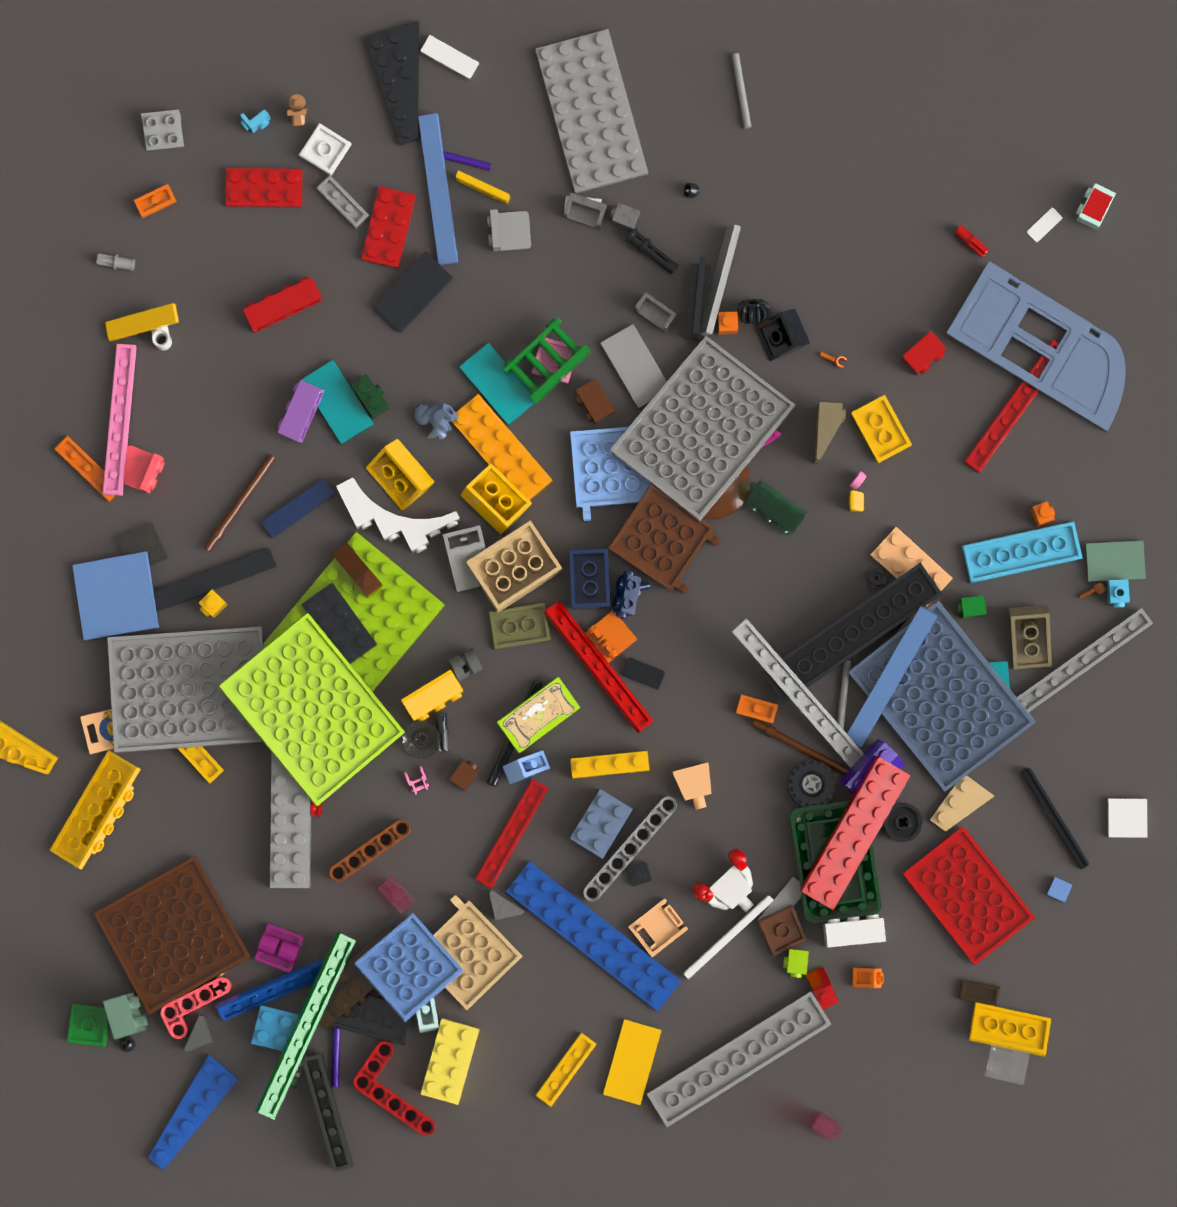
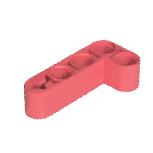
[161,977,232,1039]

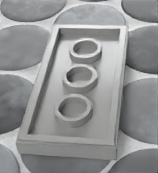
[600,324,667,409]

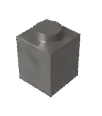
[610,203,640,232]

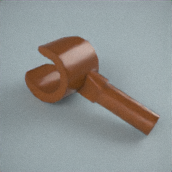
[1079,583,1106,599]

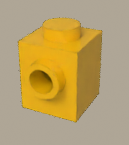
[199,590,228,618]

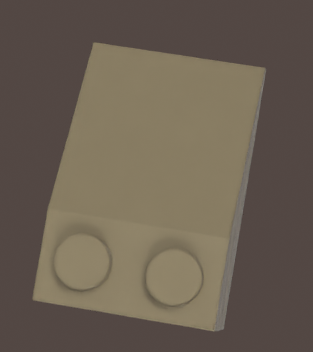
[814,402,846,464]
[1009,605,1052,670]

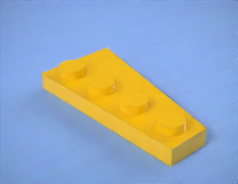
[0,721,59,774]

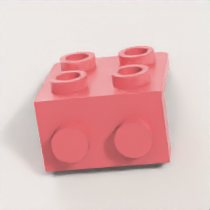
[124,445,165,494]

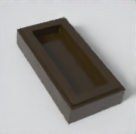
[958,980,1000,1006]

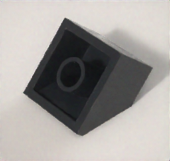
[755,309,810,361]

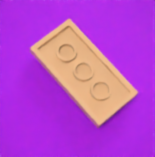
[870,527,953,607]

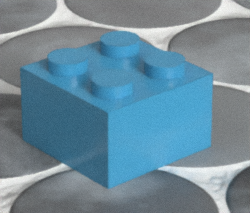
[251,1005,299,1051]

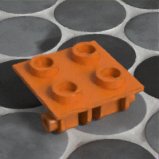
[585,610,637,663]

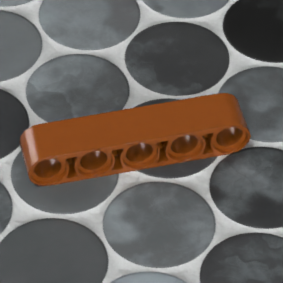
[329,820,411,882]

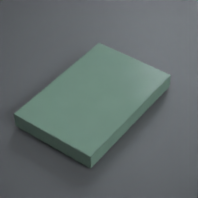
[1085,541,1146,582]

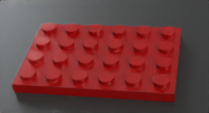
[902,826,1035,965]

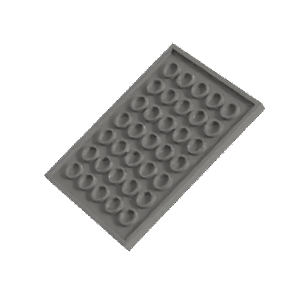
[610,336,796,522]
[107,627,263,753]

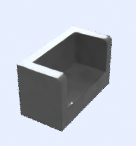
[563,193,607,230]
[634,292,677,333]

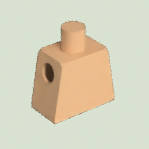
[672,763,711,810]

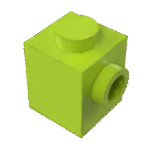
[783,949,809,978]

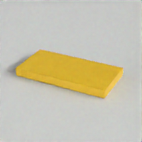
[969,1002,1051,1057]
[603,1019,661,1105]

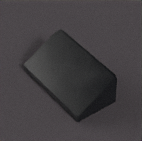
[623,657,665,690]

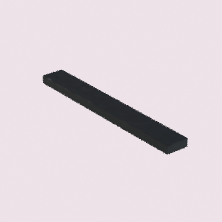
[154,548,277,612]

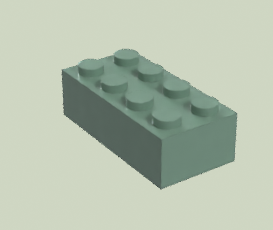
[103,993,148,1040]

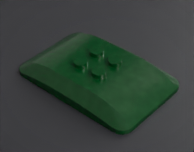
[790,800,881,923]

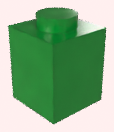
[957,595,987,619]

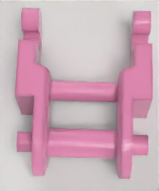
[404,766,429,795]

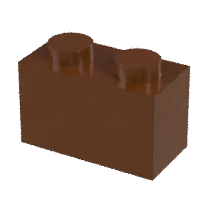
[574,378,615,425]

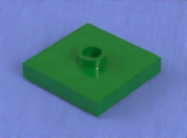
[67,1003,109,1047]

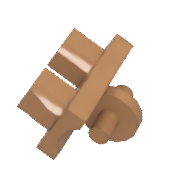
[287,94,309,126]

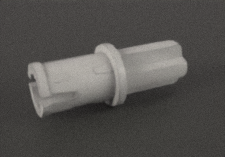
[96,253,135,271]

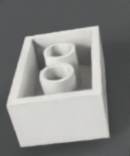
[823,914,886,947]

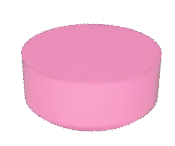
[849,471,866,490]

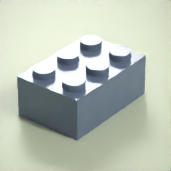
[570,789,633,859]

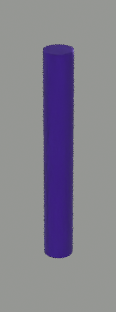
[443,151,491,171]
[332,1028,341,1087]

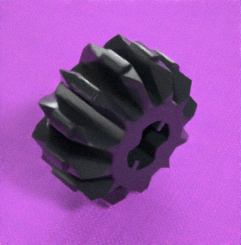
[737,298,770,324]

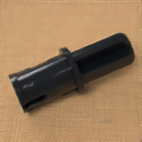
[434,713,450,751]

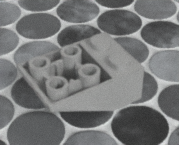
[443,525,486,592]

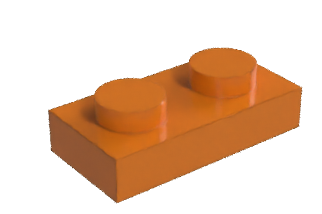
[134,184,177,218]
[736,695,778,724]

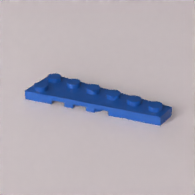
[148,1055,239,1170]

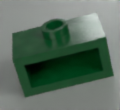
[351,374,389,419]

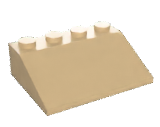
[466,520,562,613]

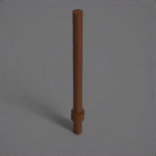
[203,454,276,552]
[752,719,850,775]

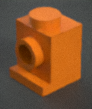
[1030,501,1055,527]

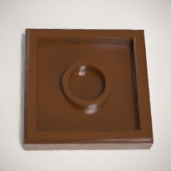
[757,905,807,956]

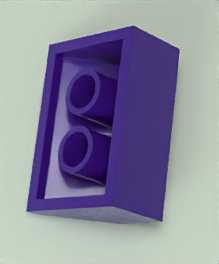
[839,739,905,795]

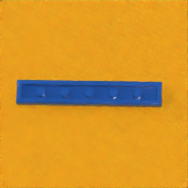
[215,959,324,1022]

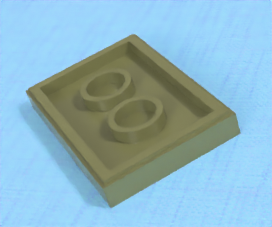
[488,603,551,650]

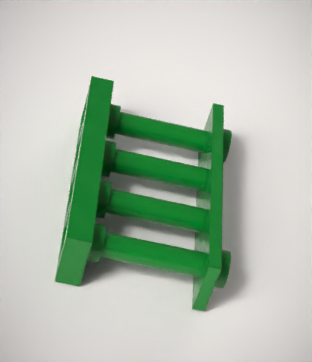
[503,317,591,405]

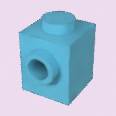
[1106,579,1130,608]

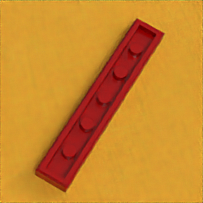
[475,779,549,889]

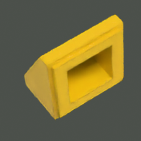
[849,490,864,512]

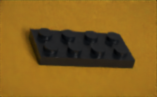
[301,582,377,664]

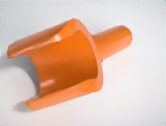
[820,352,847,368]

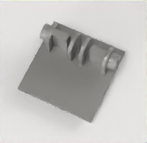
[141,109,184,151]

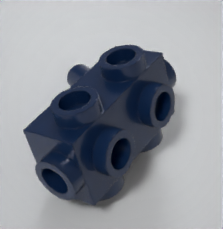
[612,571,650,619]

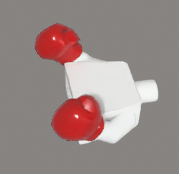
[692,849,754,912]

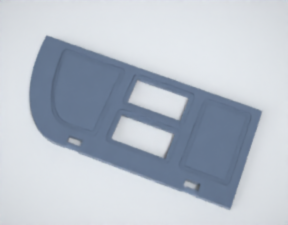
[946,261,1126,432]

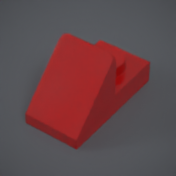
[806,967,839,1010]

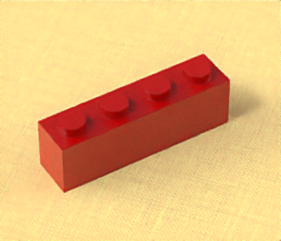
[243,277,323,333]

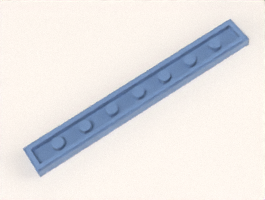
[418,113,458,265]
[847,606,938,747]

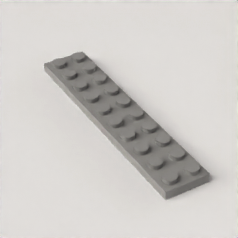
[647,991,832,1127]

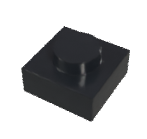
[628,862,652,886]

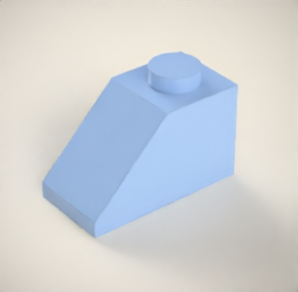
[503,751,550,784]

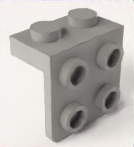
[487,209,531,252]

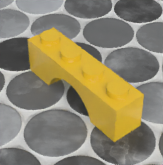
[571,751,649,779]

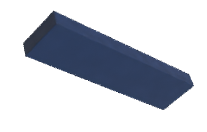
[261,478,335,538]

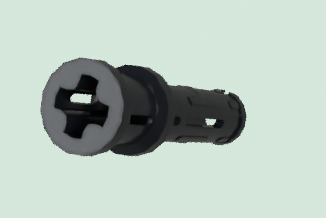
[625,228,679,275]

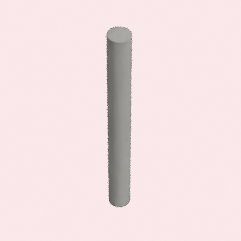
[731,53,751,129]
[837,660,851,730]

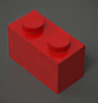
[901,331,946,376]

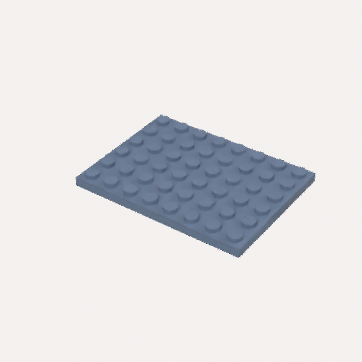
[848,600,1036,792]

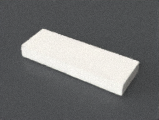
[420,35,479,80]

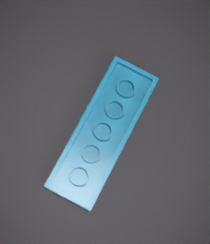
[962,521,1083,583]

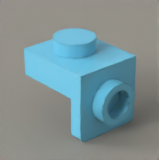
[240,109,271,133]

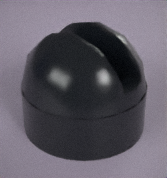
[684,182,699,198]
[119,1036,136,1052]

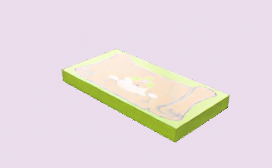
[496,677,580,753]

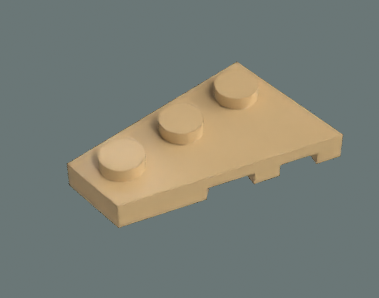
[930,776,994,831]

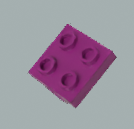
[254,923,305,973]

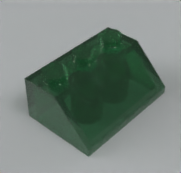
[746,479,807,535]

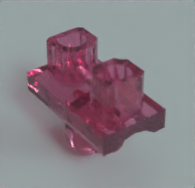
[378,875,415,914]

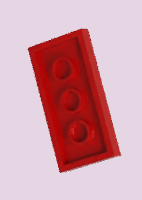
[225,168,303,208]
[361,186,416,269]

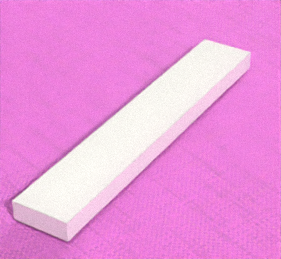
[683,895,774,979]

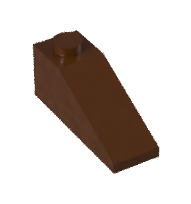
[332,542,383,598]

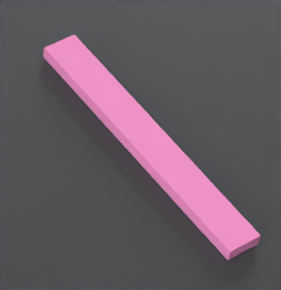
[102,344,137,496]

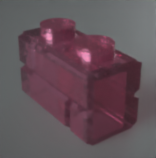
[810,1111,842,1141]

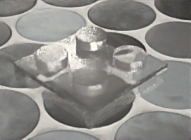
[985,1045,1030,1085]

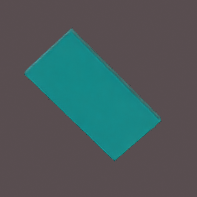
[459,343,534,425]
[302,360,374,444]

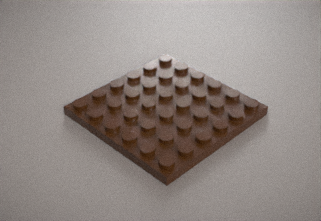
[94,856,251,1015]

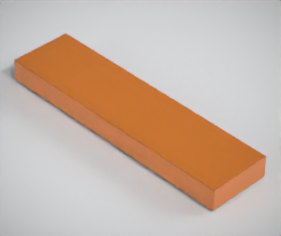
[54,435,116,502]

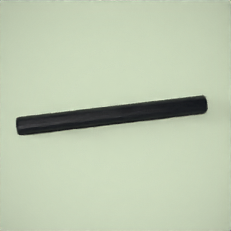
[487,680,543,787]
[1021,768,1089,869]

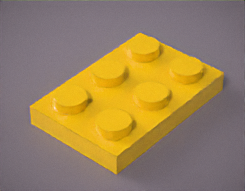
[851,395,912,463]

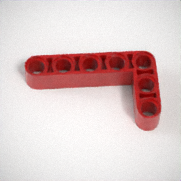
[354,1041,436,1136]

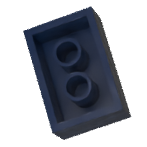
[569,549,610,610]

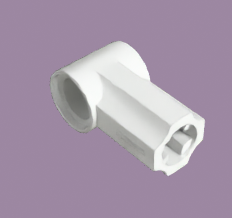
[151,326,172,351]

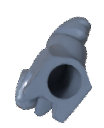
[413,404,459,440]

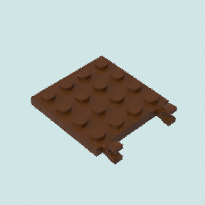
[608,484,722,594]

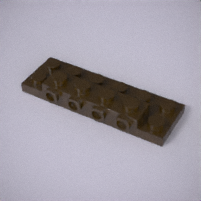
[300,926,393,1031]

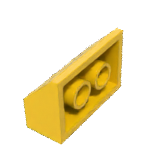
[366,439,434,511]
[460,464,532,535]
[401,670,464,722]

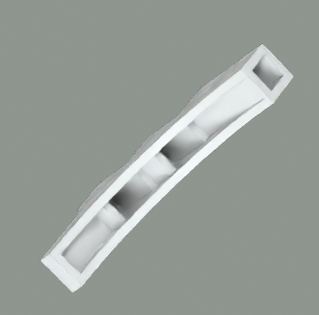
[336,478,460,553]

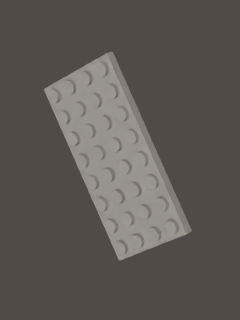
[535,29,648,194]

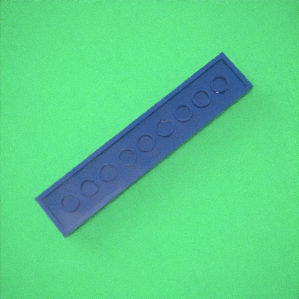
[506,861,681,1012]

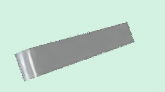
[583,796,677,902]

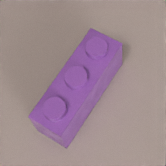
[277,380,325,442]

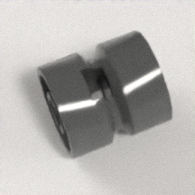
[449,648,483,682]

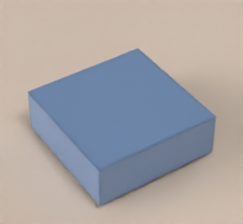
[1046,877,1072,903]

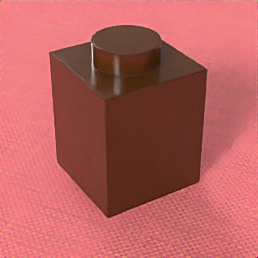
[450,761,479,791]

